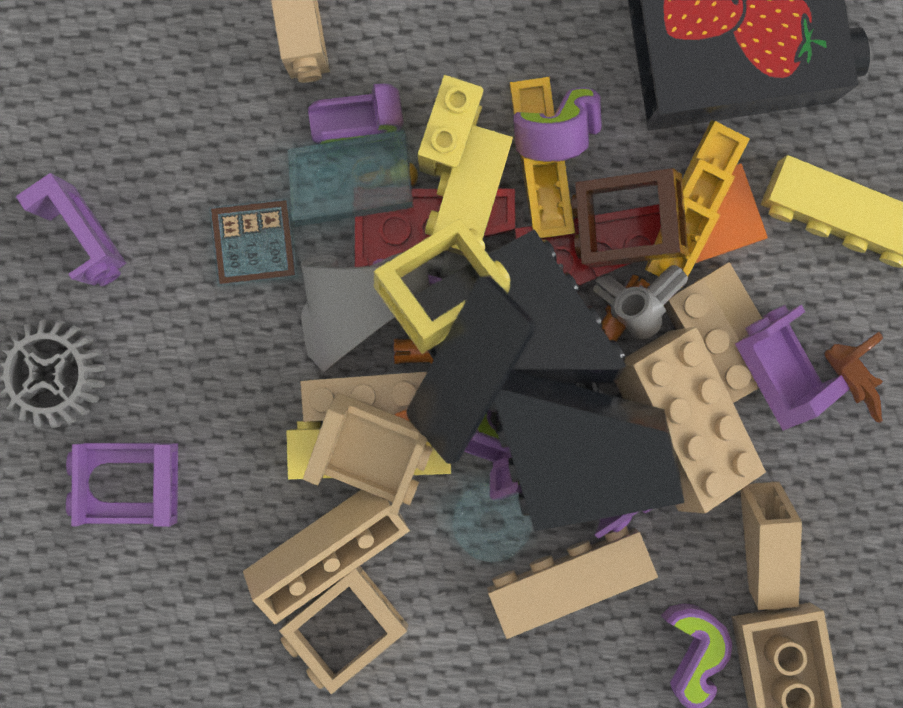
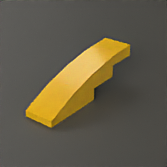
[509,77,575,238]
[645,120,750,288]

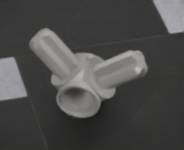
[593,265,688,339]

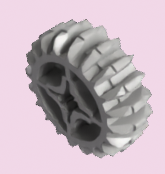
[0,319,106,428]

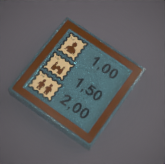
[209,198,299,287]

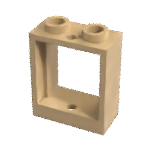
[271,0,330,83]
[279,566,408,694]

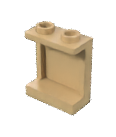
[302,393,433,516]

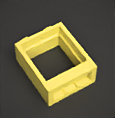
[374,218,510,354]

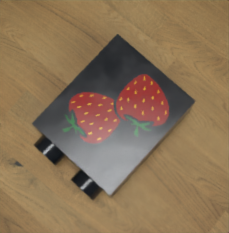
[628,0,870,131]

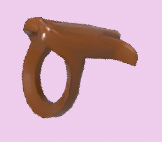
[824,332,883,423]

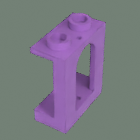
[16,173,127,286]
[66,443,178,527]

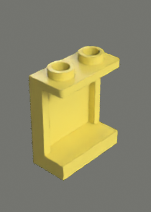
[417,75,483,178]

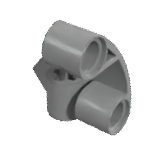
[301,252,430,372]

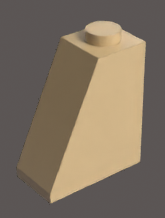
[740,482,802,611]

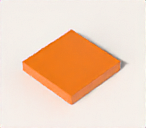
[695,163,768,264]

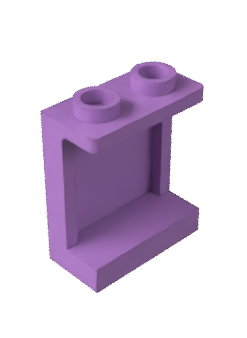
[735,305,850,430]

